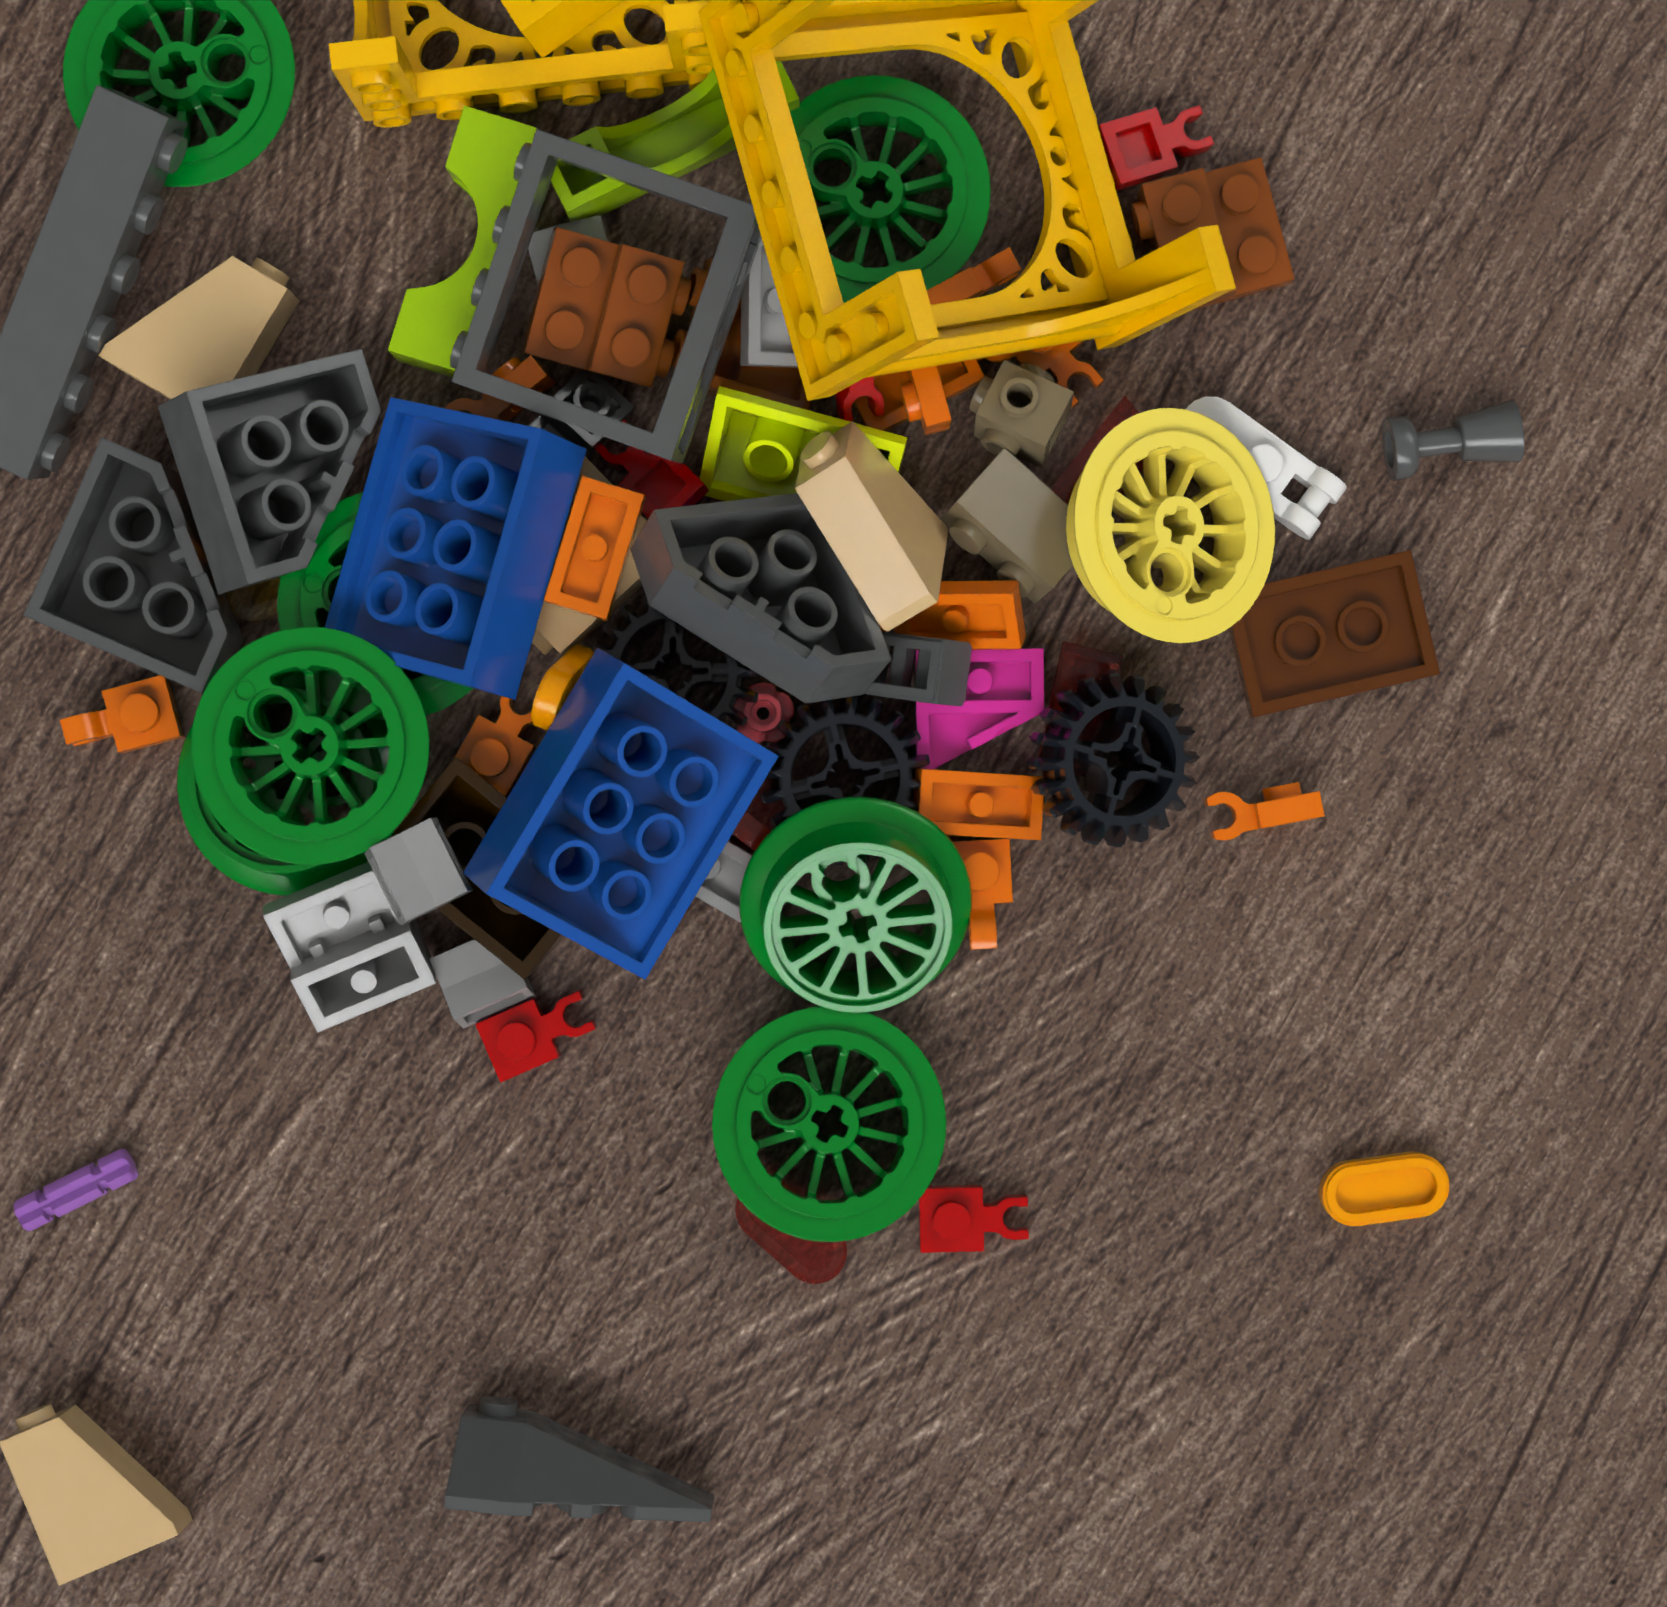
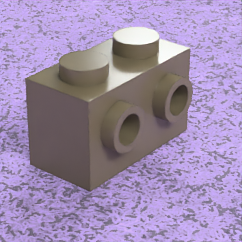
[941,448,1073,604]

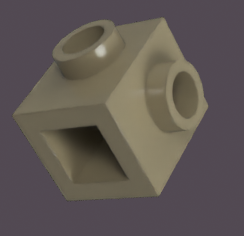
[969,359,1074,468]

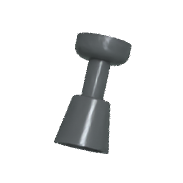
[1382,399,1524,481]

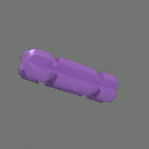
[13,1149,138,1231]

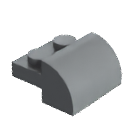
[263,862,436,1032]

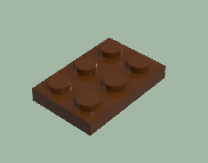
[1229,550,1440,718]

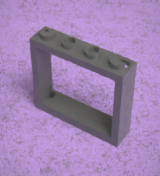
[450,129,762,464]

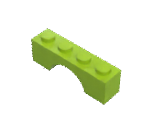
[551,61,800,222]
[388,105,538,378]

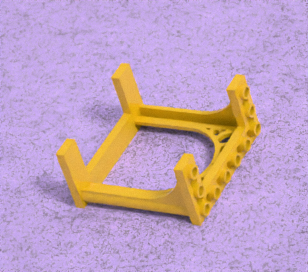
[329,0,714,128]
[698,0,1236,401]

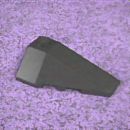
[444,1397,714,1522]

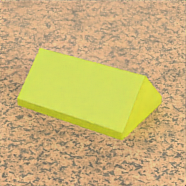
[700,386,907,501]

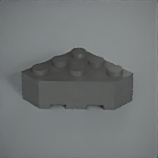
[158,349,381,595]
[23,437,244,693]
[630,493,891,703]

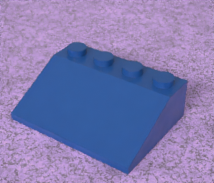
[325,397,587,700]
[463,648,779,980]

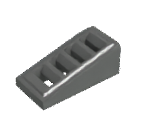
[864,631,972,706]

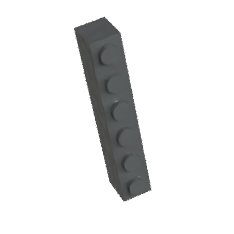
[0,85,188,480]

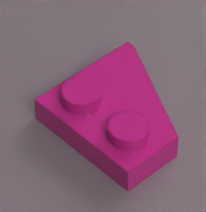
[915,648,1044,769]

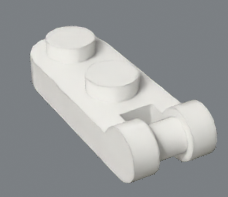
[1186,396,1347,540]

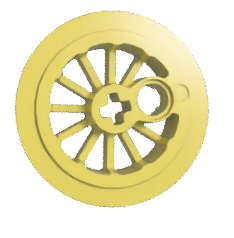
[1066,408,1275,643]

